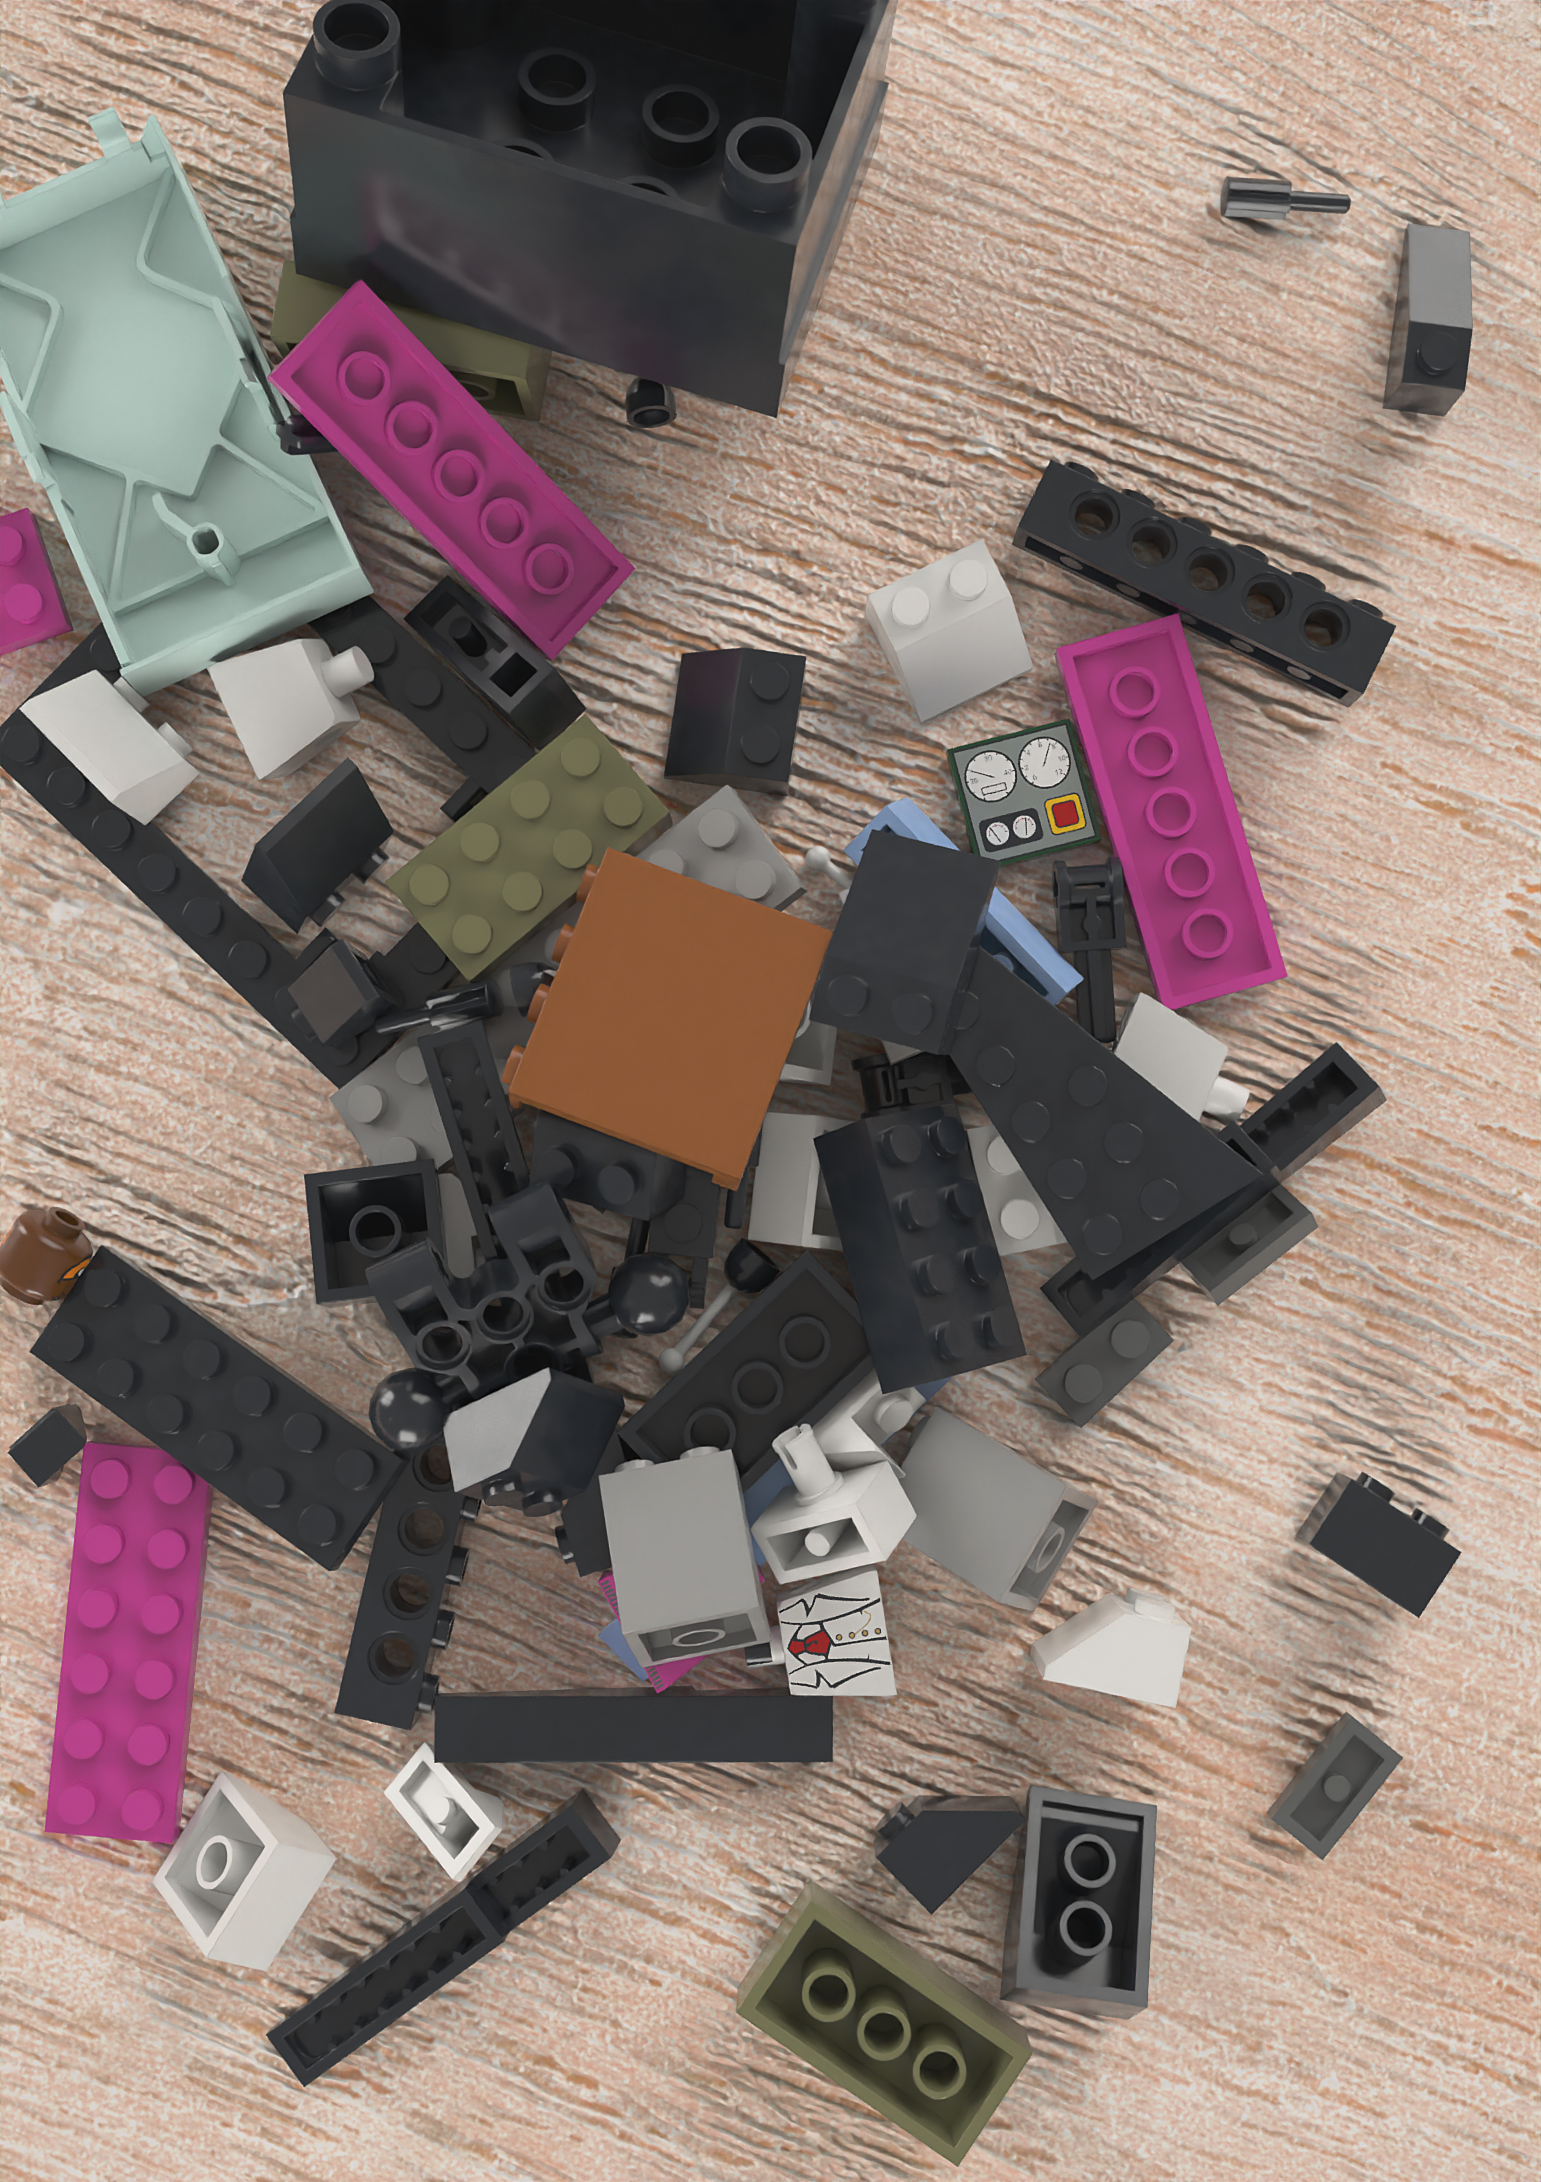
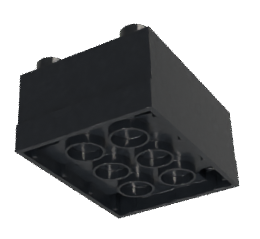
[283,0,898,418]

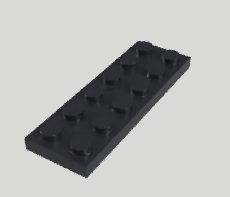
[29,1245,410,1571]

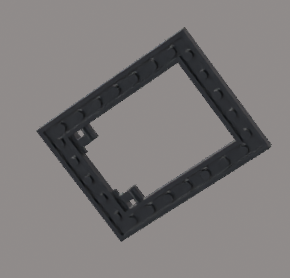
[0,595,537,1090]

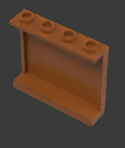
[502,847,834,1191]

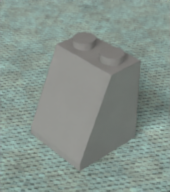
[898,1406,1098,1612]
[599,1447,772,1668]

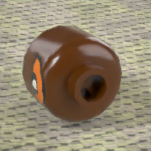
[0,1207,93,1305]

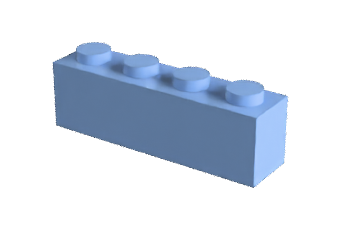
[843,797,1084,1006]

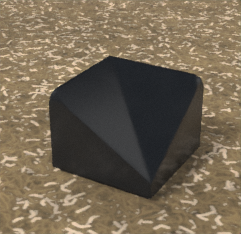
[7,1404,87,1488]

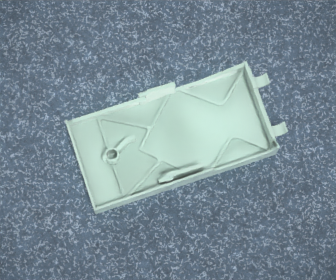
[0,106,375,697]

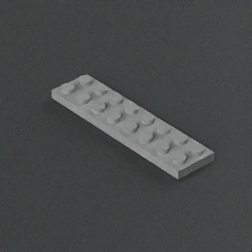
[329,784,807,1175]

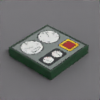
[946,718,1102,868]

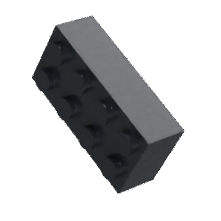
[813,1103,1027,1395]
[617,1250,875,1494]

